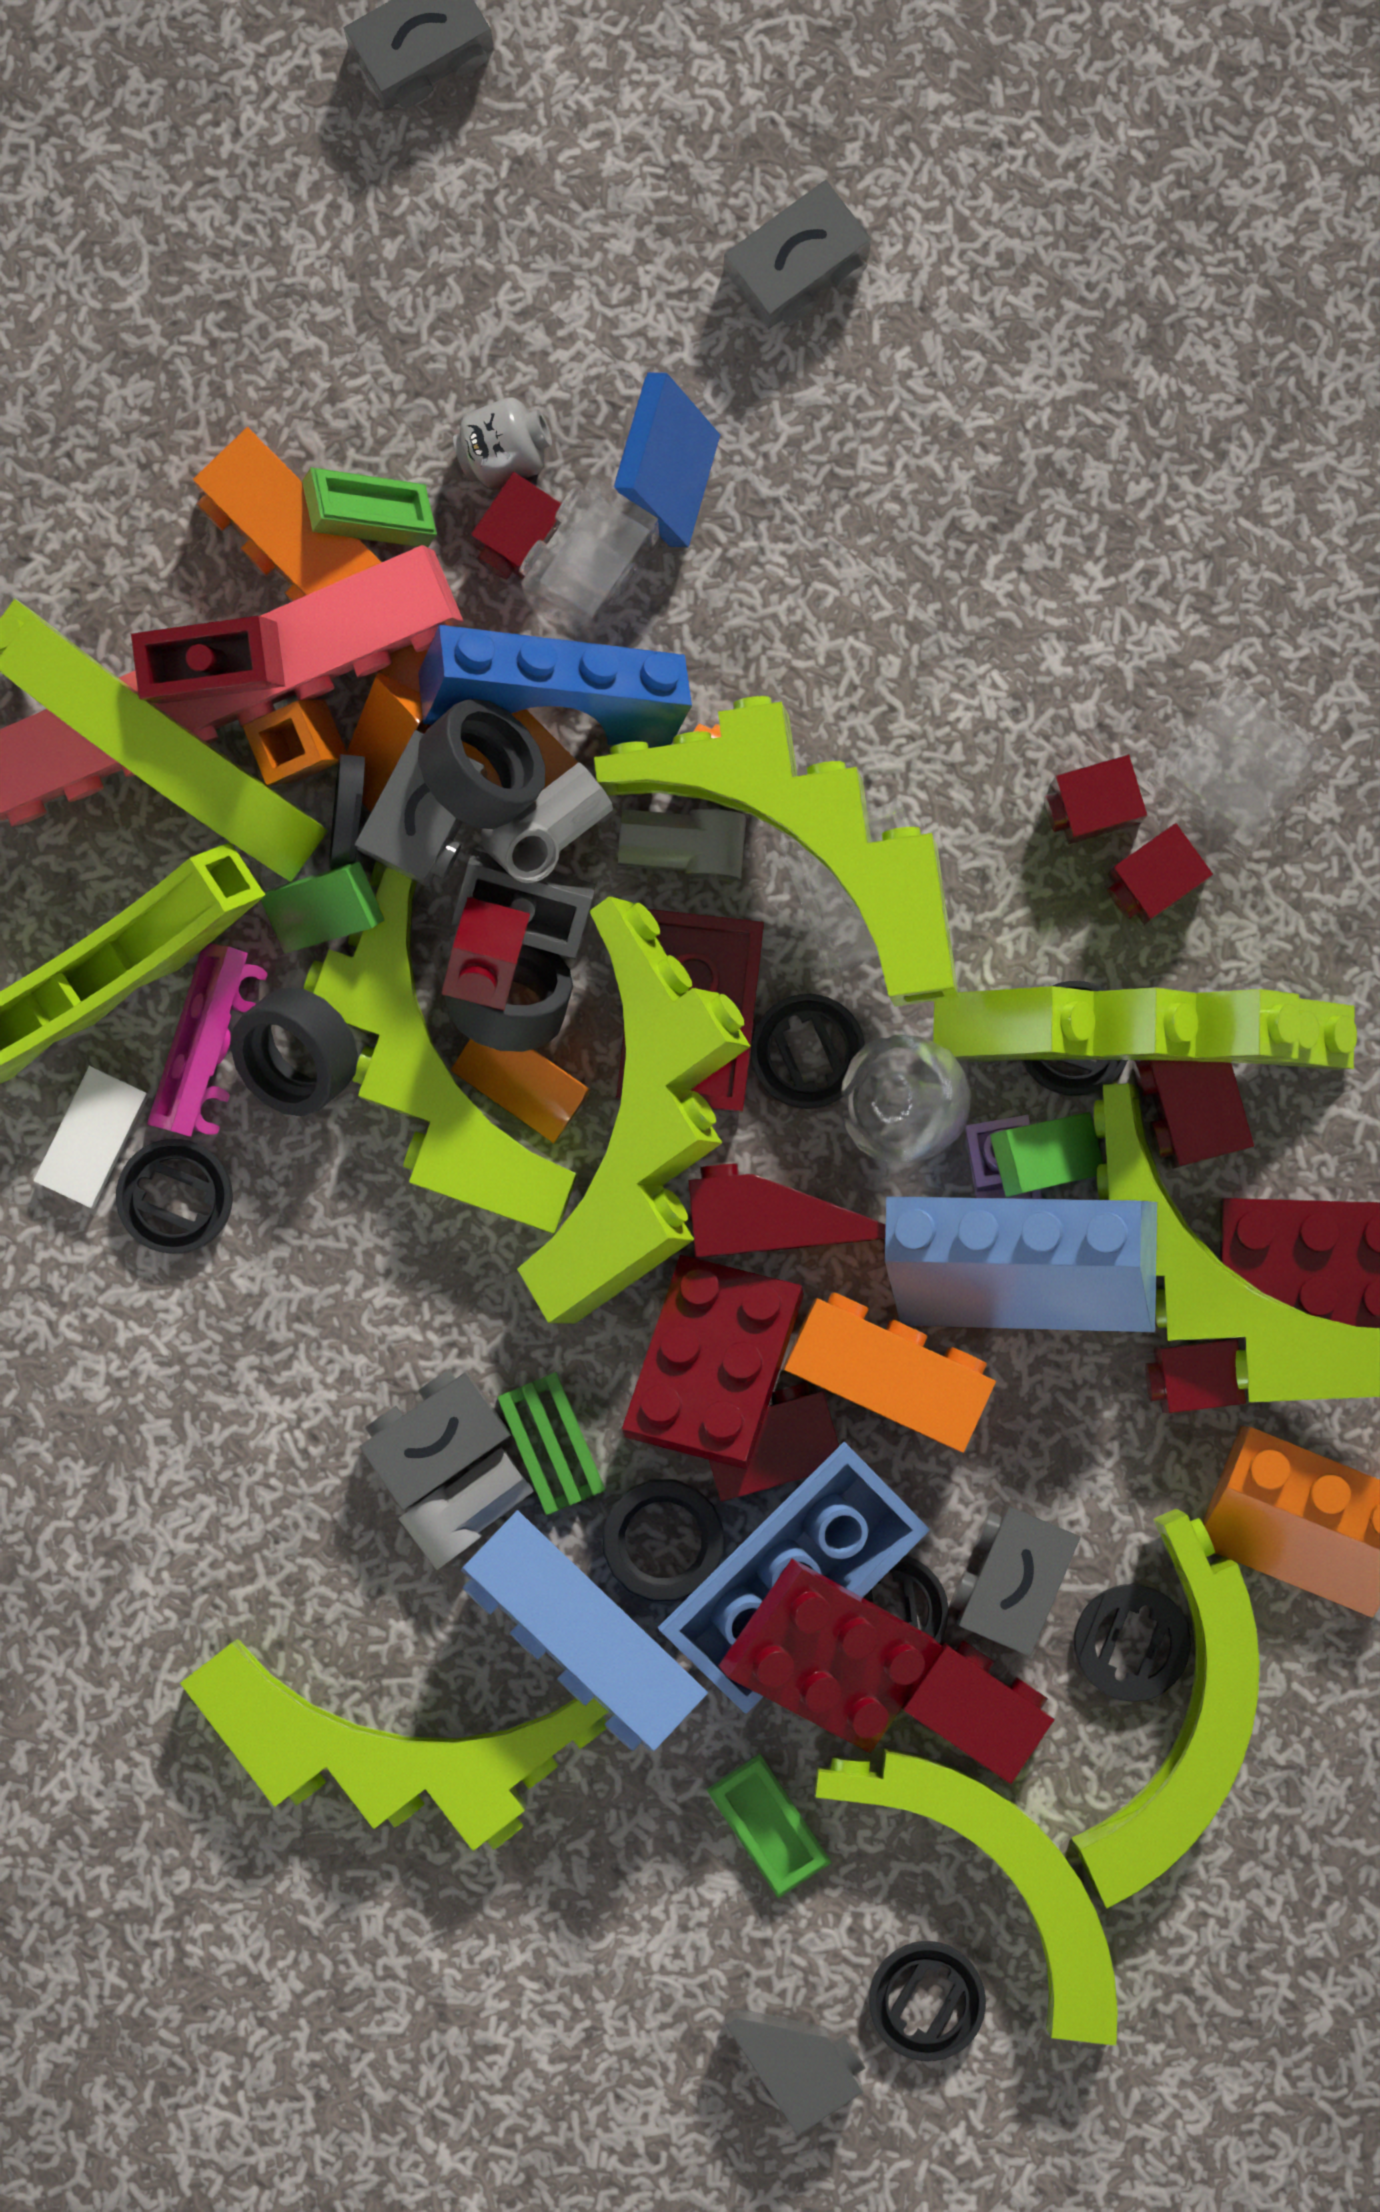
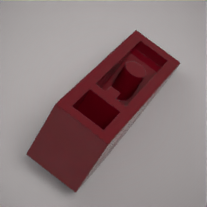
[688,1163,886,1258]

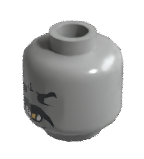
[453,397,552,490]

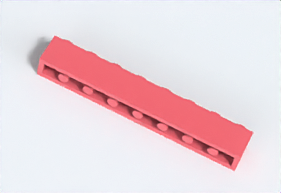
[0,545,464,827]

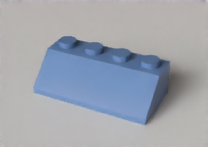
[885,1197,1157,1332]
[658,1442,930,1714]
[461,1510,708,1751]

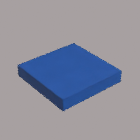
[614,372,721,548]

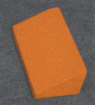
[347,672,427,812]
[450,1039,591,1144]

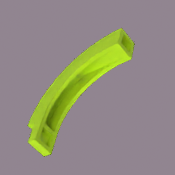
[0,598,328,882]
[1071,1509,1260,1909]
[814,1747,1118,2046]

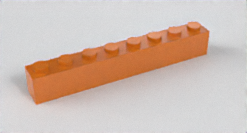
[193,426,597,840]

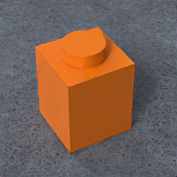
[242,699,348,785]

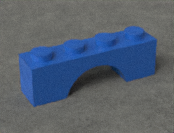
[418,625,692,748]

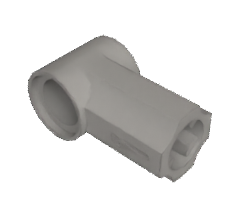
[481,762,614,883]
[618,809,746,881]
[398,1447,534,1570]

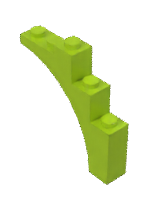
[594,696,959,1007]
[0,842,265,1084]
[303,861,578,1235]
[517,896,751,1324]
[933,986,1357,1070]
[1094,1083,1380,1402]
[180,1639,608,1851]

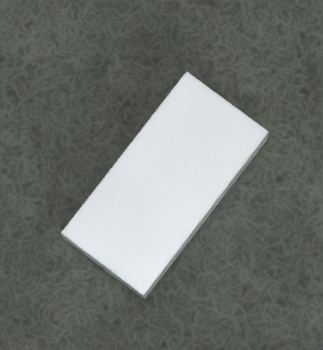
[33,1066,150,1209]

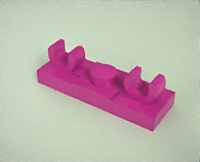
[147,944,268,1137]

